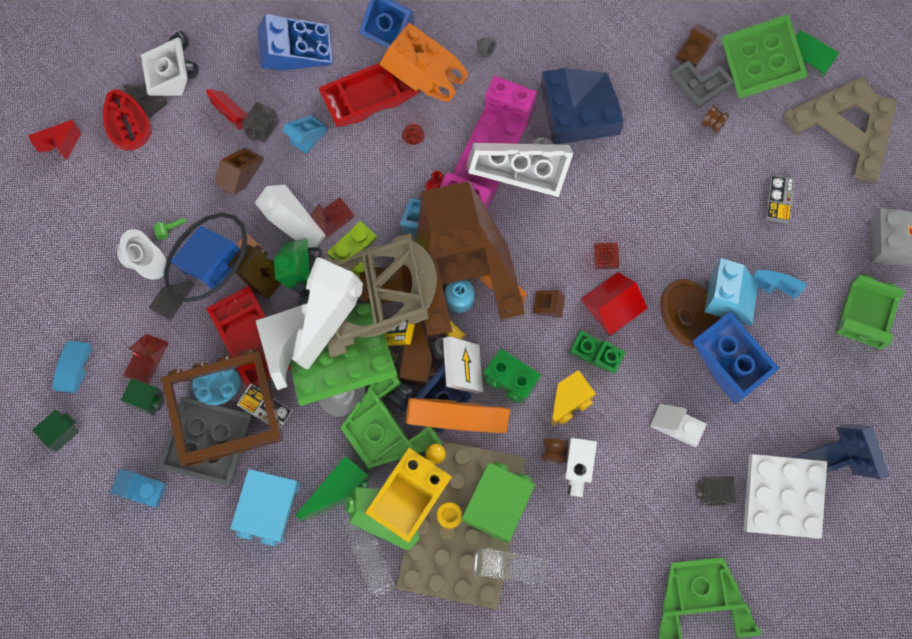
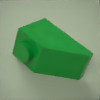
[274,239,310,289]

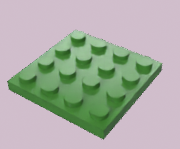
[289,302,397,406]

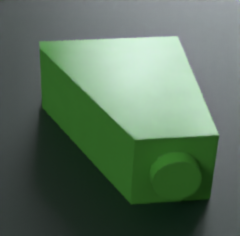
[345,487,419,550]

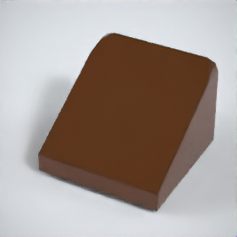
[533,290,565,318]

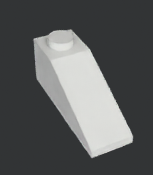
[255,185,326,252]

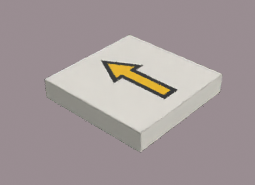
[443,337,483,394]

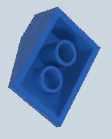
[692,312,780,404]

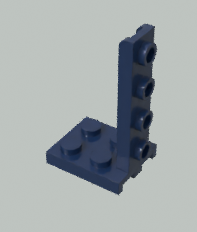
[790,424,890,479]

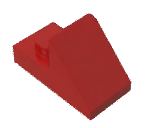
[28,119,81,160]

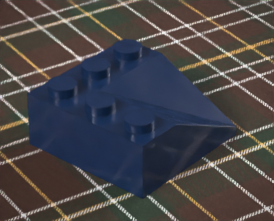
[541,68,624,145]

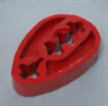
[103,89,152,151]

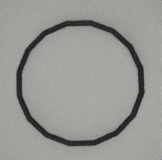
[164,212,247,303]

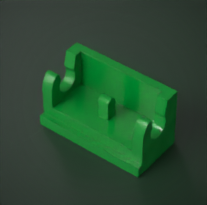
[796,30,839,77]

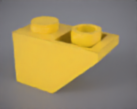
[551,370,596,426]

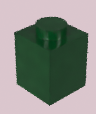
[121,378,164,416]
[32,409,80,452]

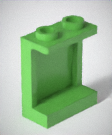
[835,275,905,350]
[462,462,536,544]

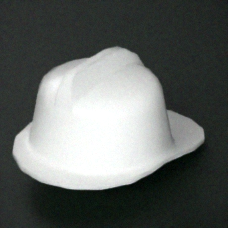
[117,229,166,280]

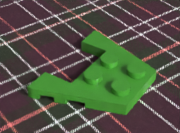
[341,376,444,469]
[657,558,761,639]

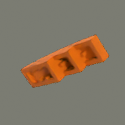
[405,398,510,433]

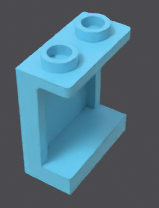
[230,469,301,546]

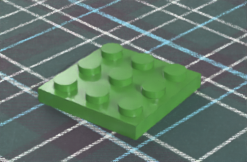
[721,14,807,99]

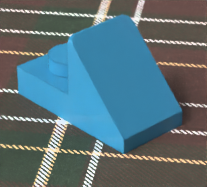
[283,116,328,154]
[400,198,421,236]
[110,469,167,508]

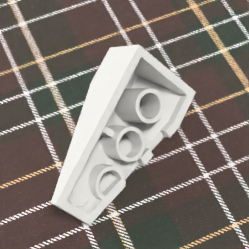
[292,258,363,369]

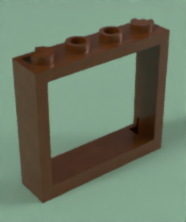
[161,349,284,467]

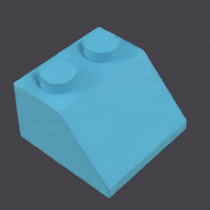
[704,258,758,326]

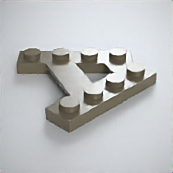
[783,77,898,184]

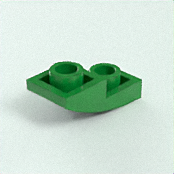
[568,330,626,374]

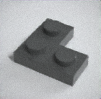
[669,61,734,109]

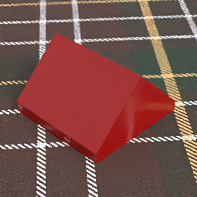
[580,272,648,336]

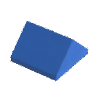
[359,0,414,48]

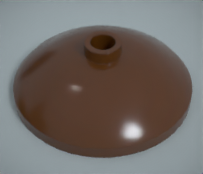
[660,279,721,349]

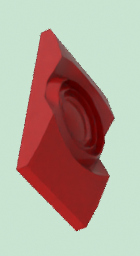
[318,62,419,127]
[206,286,291,388]

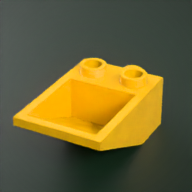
[365,444,452,543]

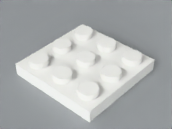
[743,454,827,539]

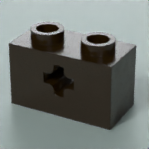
[227,244,281,299]

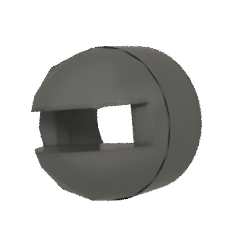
[477,37,496,57]

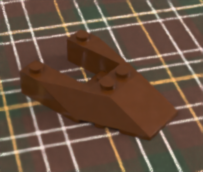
[416,181,525,338]

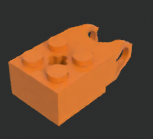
[379,22,469,102]

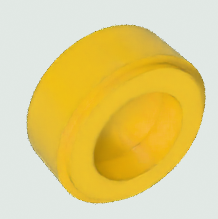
[437,502,462,529]

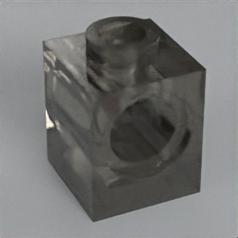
[242,101,279,143]
[695,477,736,506]

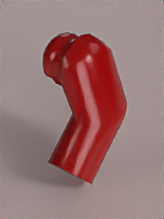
[424,171,444,191]

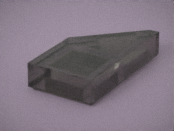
[123,84,168,117]
[149,280,195,321]

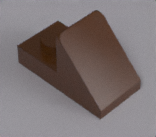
[675,24,718,68]

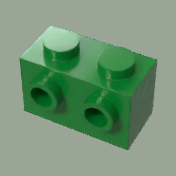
[483,348,541,404]

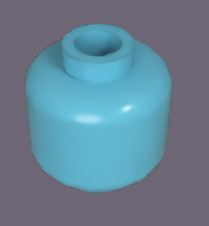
[444,280,475,313]

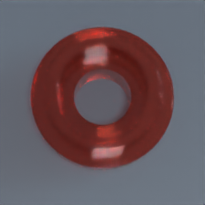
[402,124,425,145]

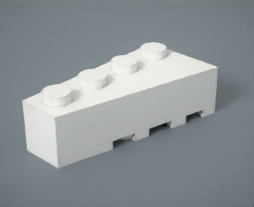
[466,143,573,197]

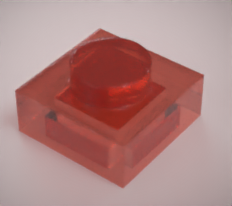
[593,243,620,269]

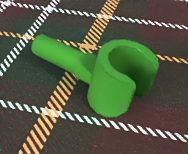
[154,217,186,240]

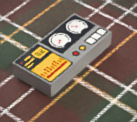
[765,175,795,224]

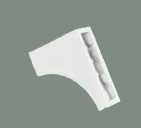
[256,303,308,390]

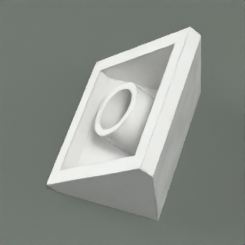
[141,38,188,96]

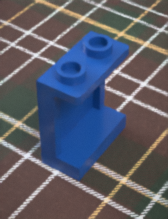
[171,225,240,290]

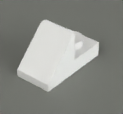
[650,404,706,448]

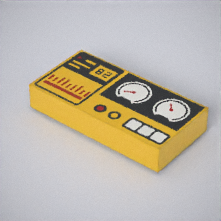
[384,320,415,346]

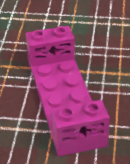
[440,75,537,210]

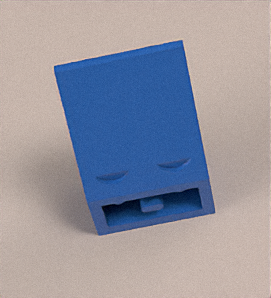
[257,14,333,71]

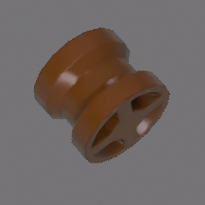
[701,105,730,134]
[541,438,568,464]

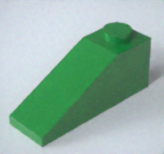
[295,456,370,522]

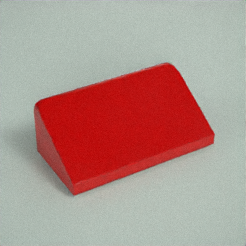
[206,89,252,130]

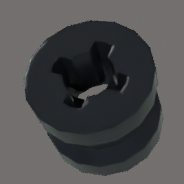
[386,383,417,412]

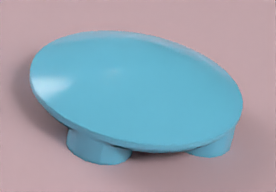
[192,368,241,405]

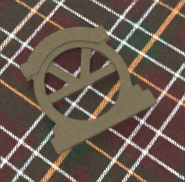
[324,233,437,358]

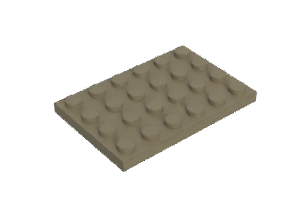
[396,441,526,610]

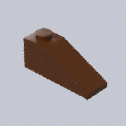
[399,322,437,387]

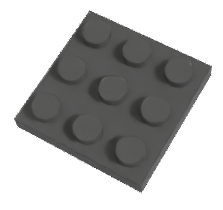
[157,396,254,488]

